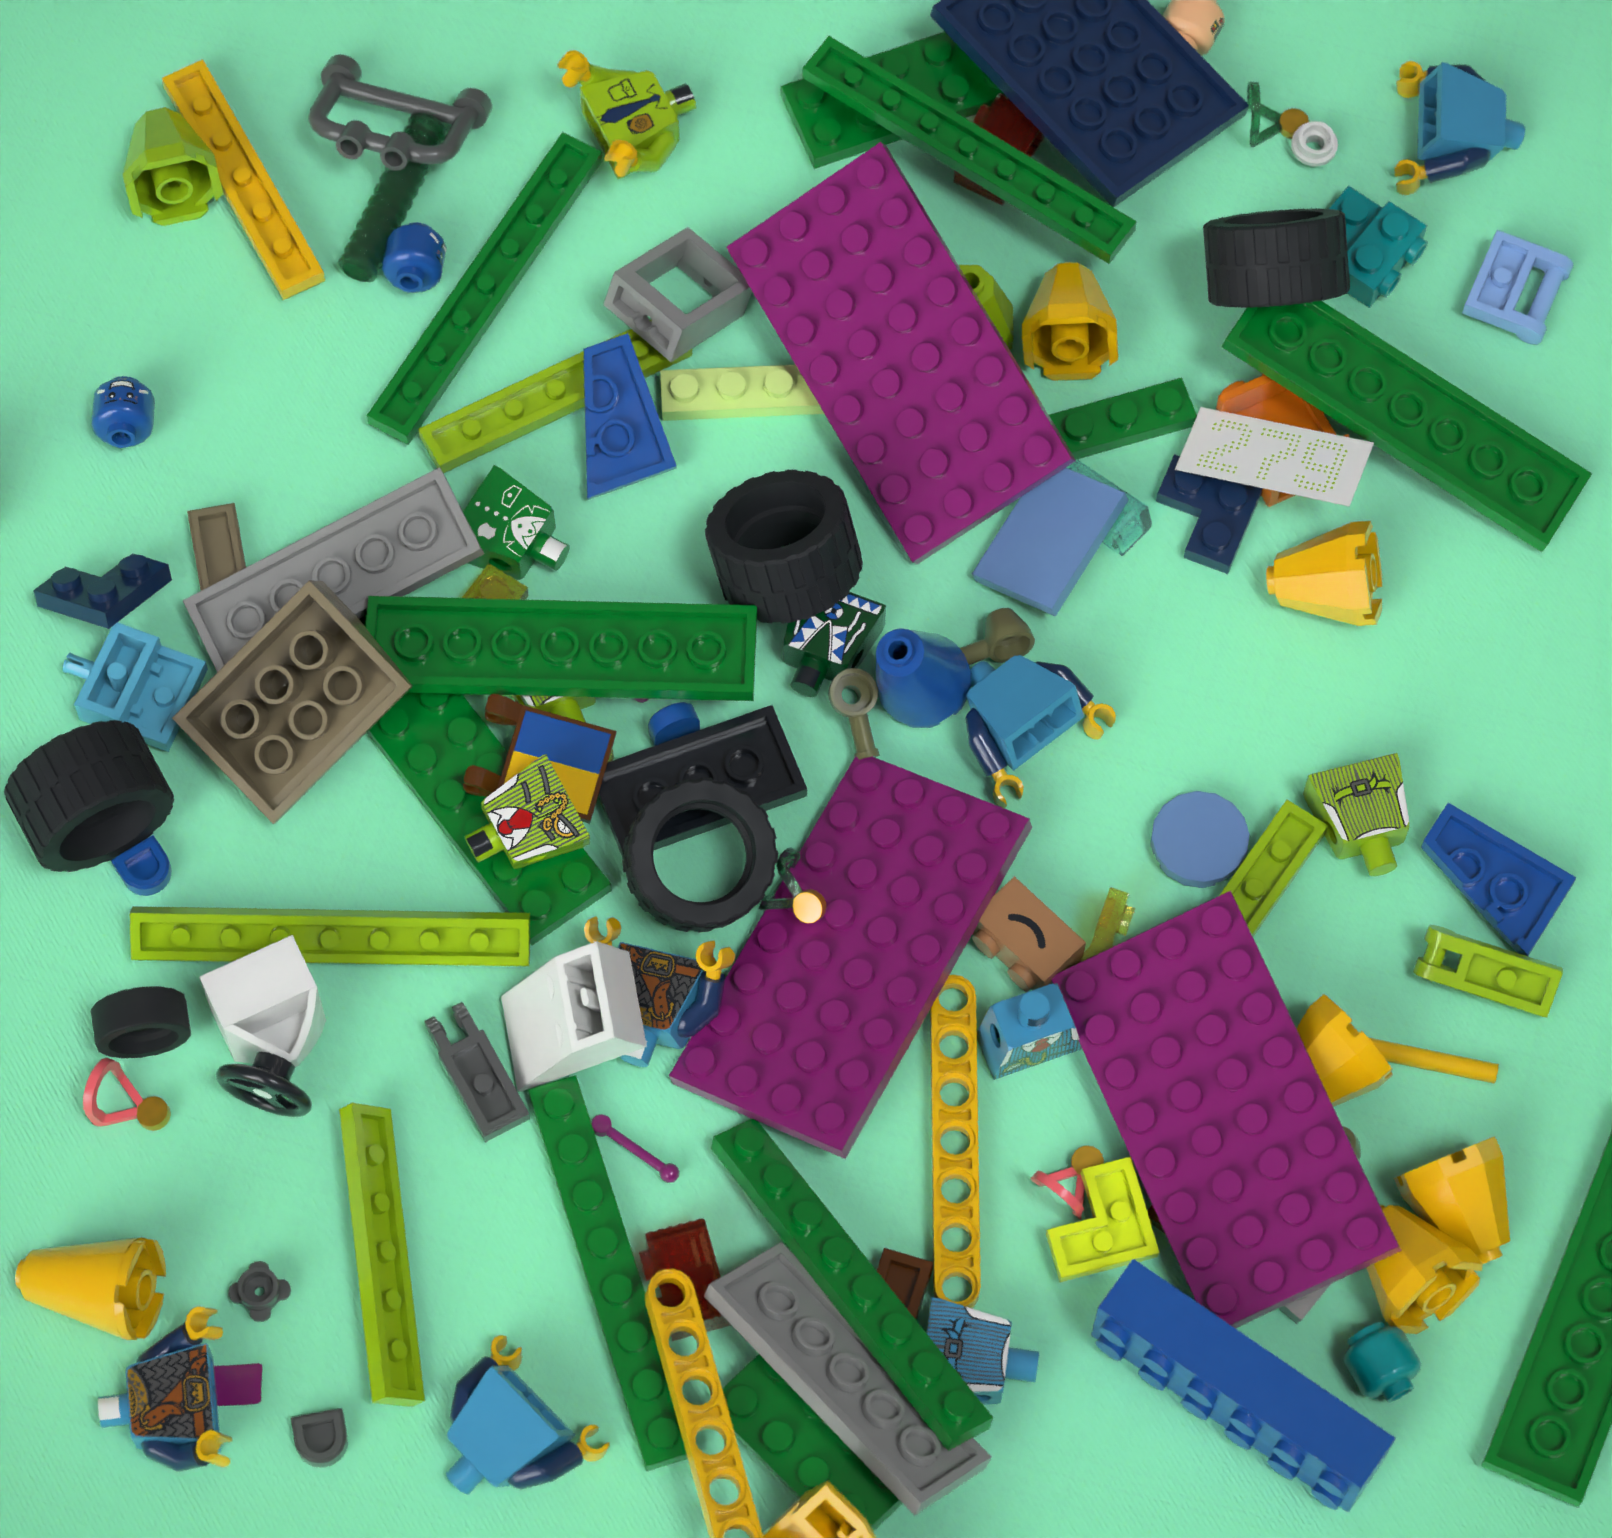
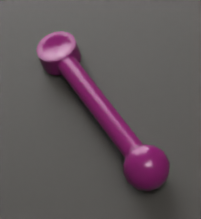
[592,1114,680,1183]

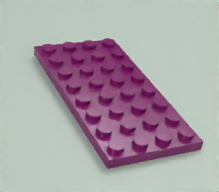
[726,142,1076,564]
[669,756,1032,1159]
[1052,891,1402,1328]

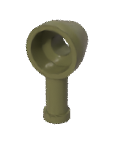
[960,608,1035,665]
[828,668,880,760]

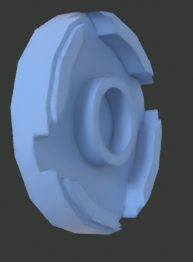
[1150,791,1250,888]

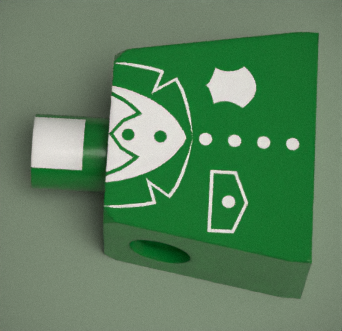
[463,465,570,580]

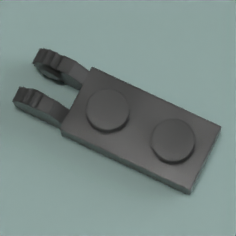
[424,1002,530,1142]

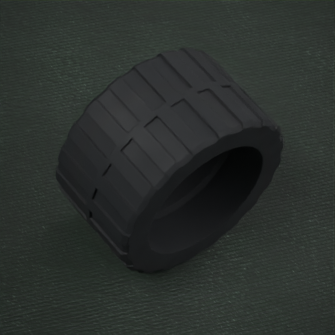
[1203,208,1350,308]
[705,470,863,623]
[4,720,174,872]
[622,778,778,932]

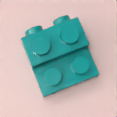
[1329,185,1428,308]

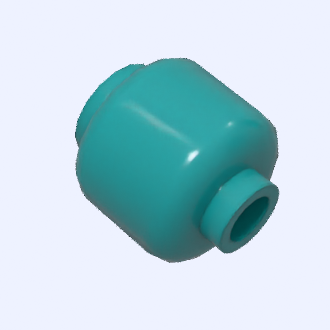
[1344,1322,1421,1403]

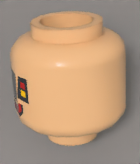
[1162,0,1225,56]

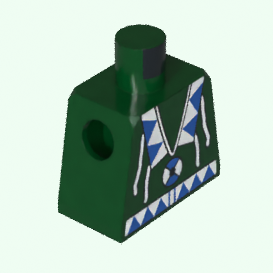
[783,592,886,697]

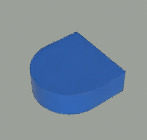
[648,702,700,746]
[111,835,172,896]

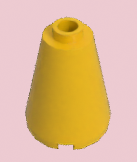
[15,1237,166,1341]

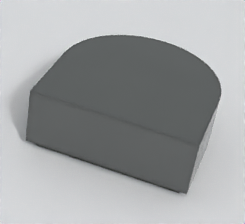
[291,1408,348,1468]

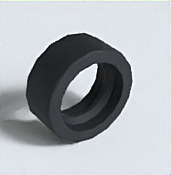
[91,986,191,1058]

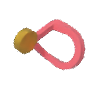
[83,1058,171,1131]
[1030,1146,1104,1220]

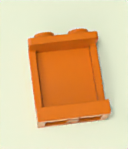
[1216,374,1350,507]

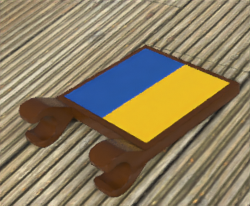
[463,694,617,824]

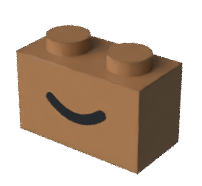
[972,876,1086,992]

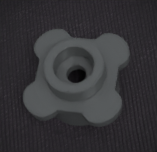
[229,1261,291,1322]

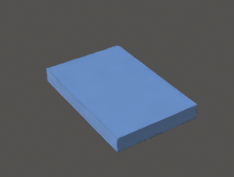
[972,468,1128,617]

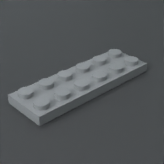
[183,467,484,672]
[704,1242,991,1515]

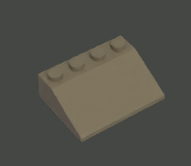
[172,580,413,824]

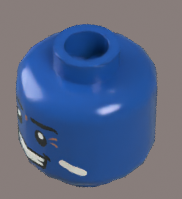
[382,222,447,293]
[91,376,155,448]

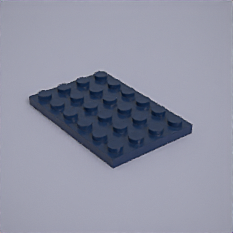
[930,0,1250,207]

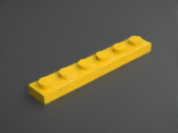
[162,59,325,300]

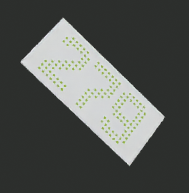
[1175,407,1374,507]

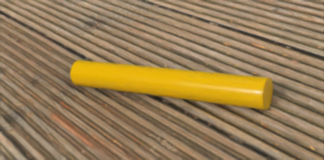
[1369,1038,1499,1084]

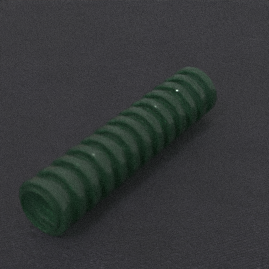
[338,113,447,282]

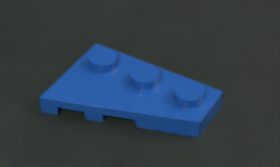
[583,333,677,500]
[1421,803,1576,956]

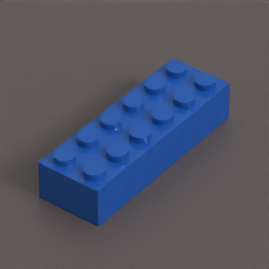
[1091,1259,1396,1513]

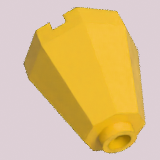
[1022,262,1118,381]
[1266,521,1382,626]
[1296,994,1393,1107]
[1394,1136,1510,1264]
[1366,1205,1483,1334]

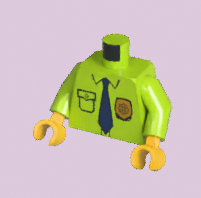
[557,50,696,179]

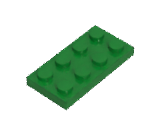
[722,1354,903,1532]

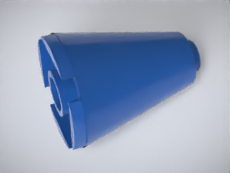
[875,629,972,728]

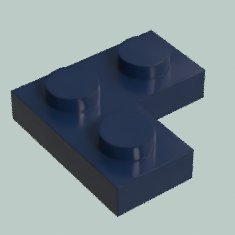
[1156,454,1263,574]
[33,553,172,629]

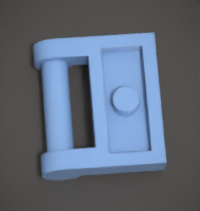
[1462,230,1573,344]

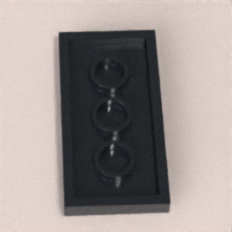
[598,705,807,860]

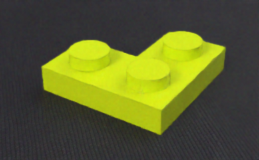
[1046,1156,1159,1282]

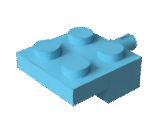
[63,622,208,752]

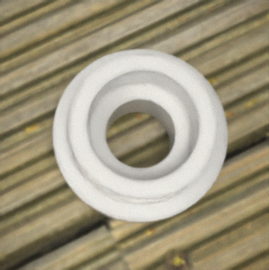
[1291,121,1338,167]

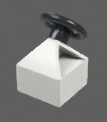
[199,935,326,1117]

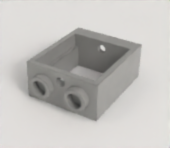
[603,227,752,362]

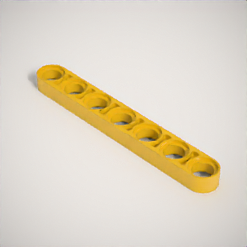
[930,975,981,1309]
[645,1269,764,1538]

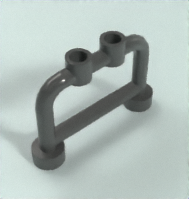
[308,54,492,171]

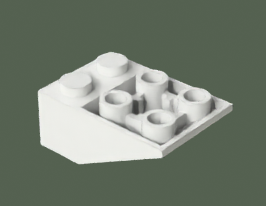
[501,941,647,1092]

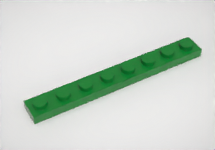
[802,36,1137,264]
[367,132,602,445]
[528,1075,688,1472]
[711,1119,993,1451]

